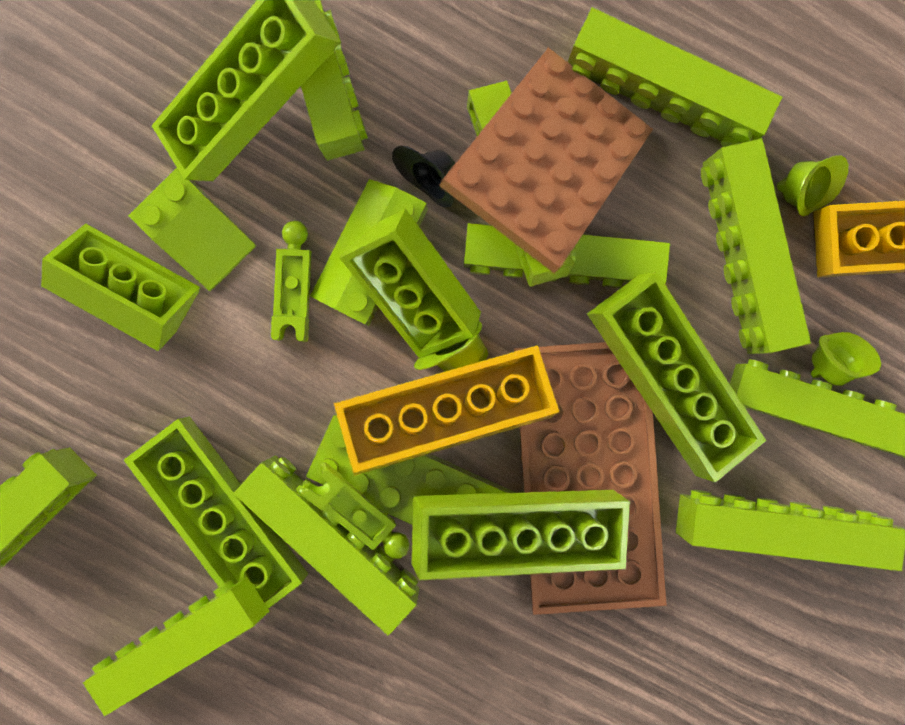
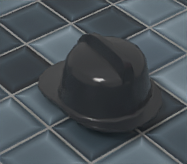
[392,145,456,208]

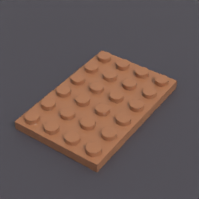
[439,47,653,273]

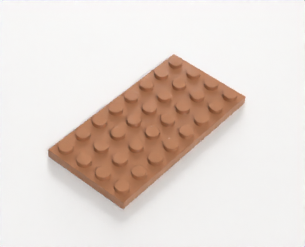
[514,342,667,615]

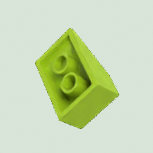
[128,168,257,291]

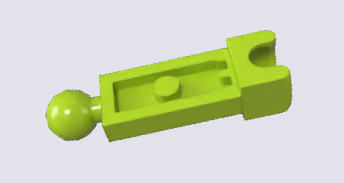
[271,220,312,342]
[301,462,410,559]

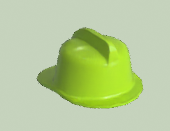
[777,155,849,217]
[414,321,489,372]
[810,332,881,386]

